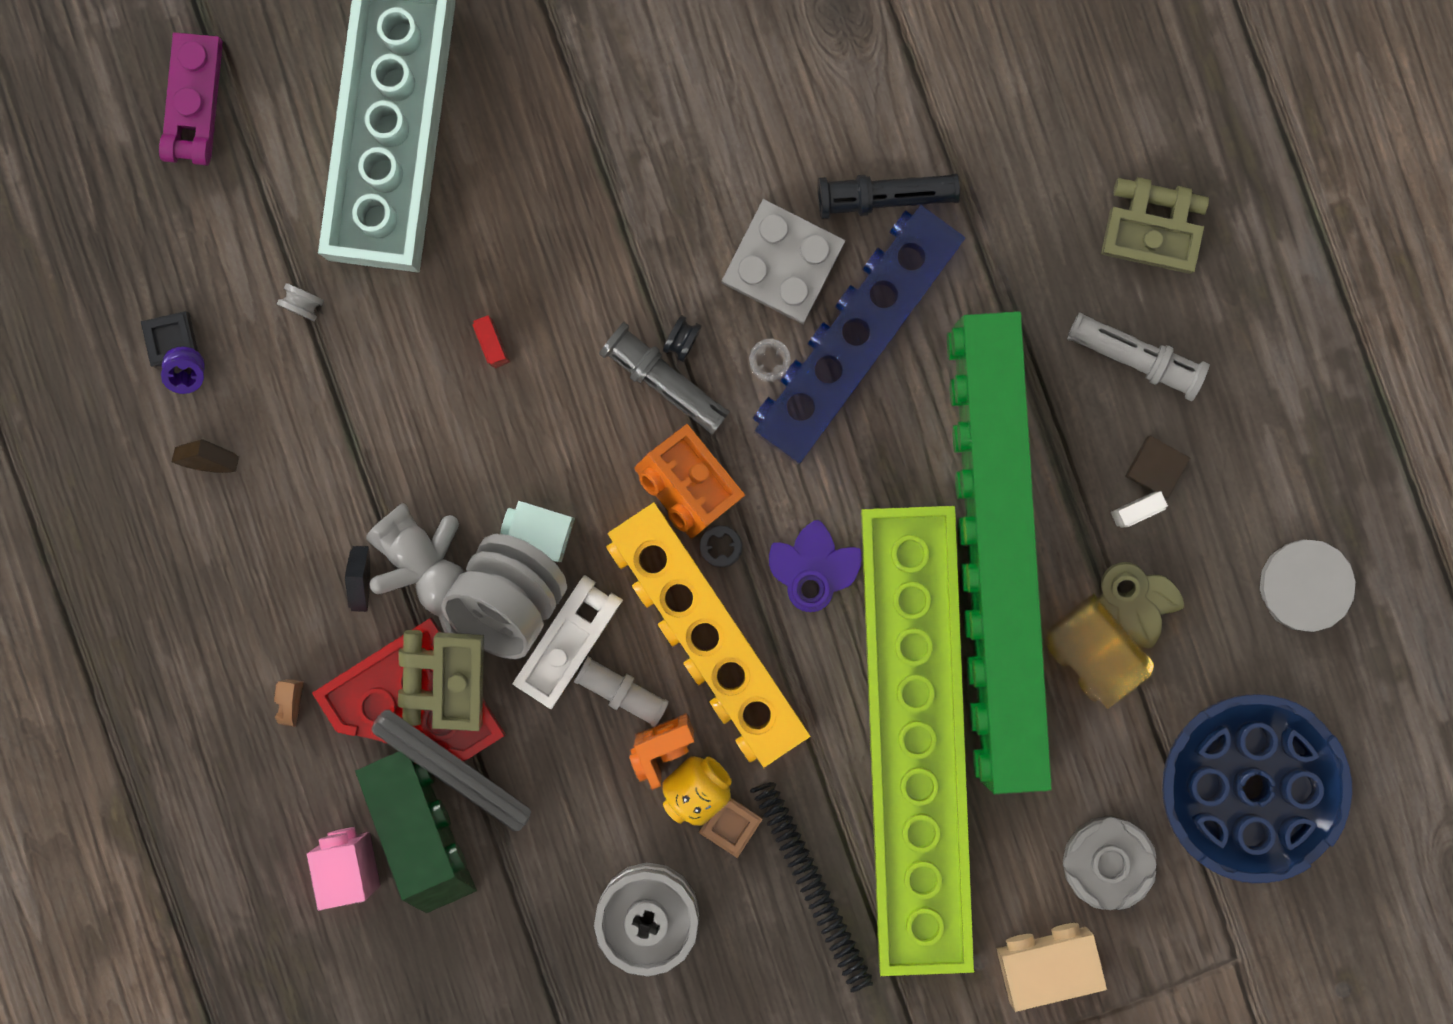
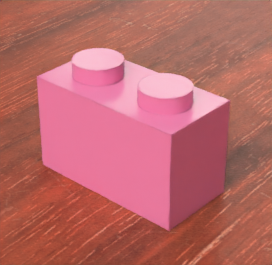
[307,827,380,910]

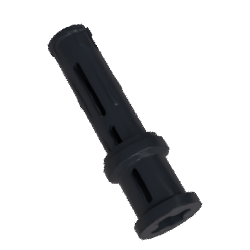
[817,173,960,219]

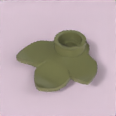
[1091,562,1184,648]

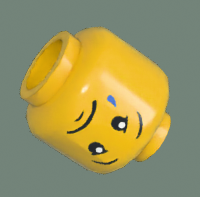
[662,756,732,826]

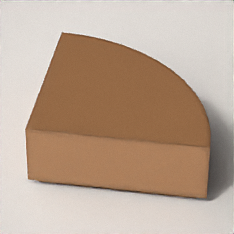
[274,679,304,727]

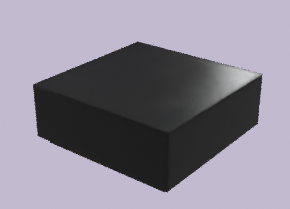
[140,311,198,368]

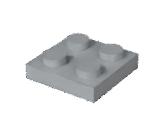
[721,199,846,324]

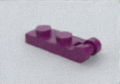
[159,32,223,166]

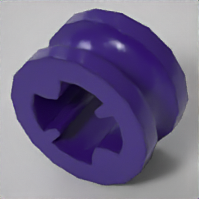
[161,347,205,394]

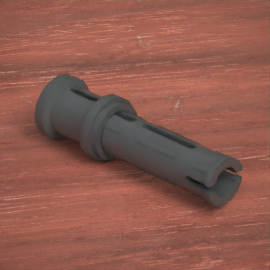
[599,322,730,435]

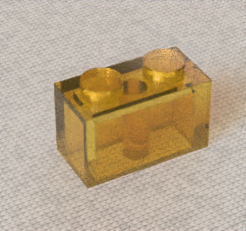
[1047,593,1154,709]

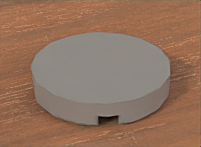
[1260,539,1356,632]
[1063,816,1157,910]

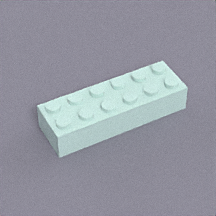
[318,0,456,273]

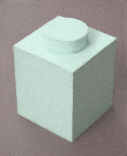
[500,501,575,562]

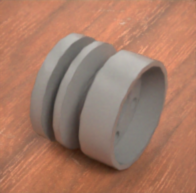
[441,534,568,659]

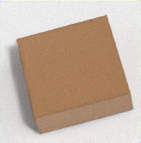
[699,797,763,858]

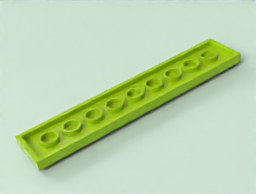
[861,506,974,976]

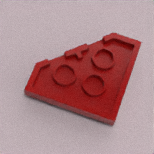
[312,618,506,761]

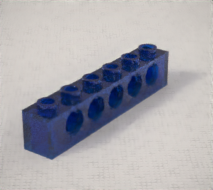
[752,205,966,465]

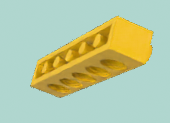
[606,502,811,768]

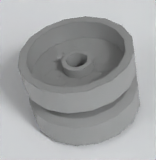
[594,862,699,976]

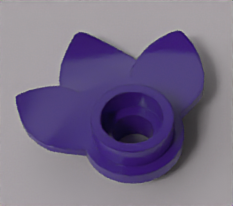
[769,520,862,612]

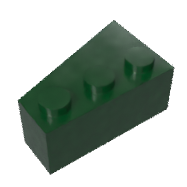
[355,751,477,913]

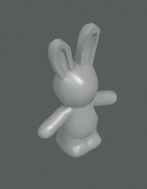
[366,503,465,634]

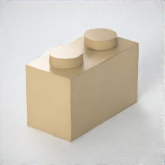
[996,923,1107,1012]

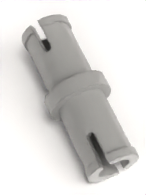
[574,656,669,727]

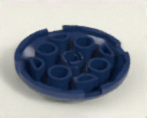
[1162,694,1352,883]

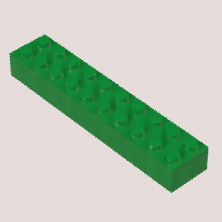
[947,312,1052,794]

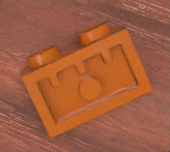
[634,424,745,539]
[629,713,694,790]

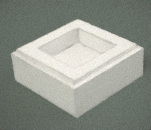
[1110,491,1168,528]

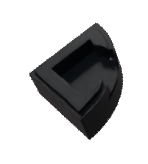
[344,546,370,612]

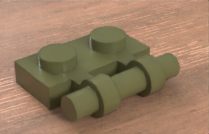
[1101,177,1209,274]
[398,630,484,731]

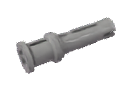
[1067,312,1210,401]

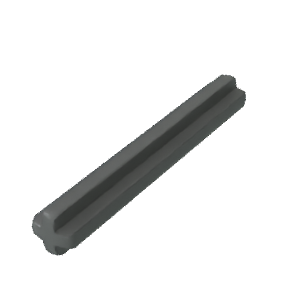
[371,709,531,831]

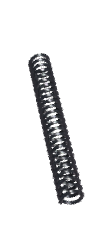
[750,782,873,993]

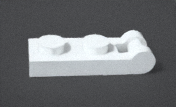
[513,575,623,709]

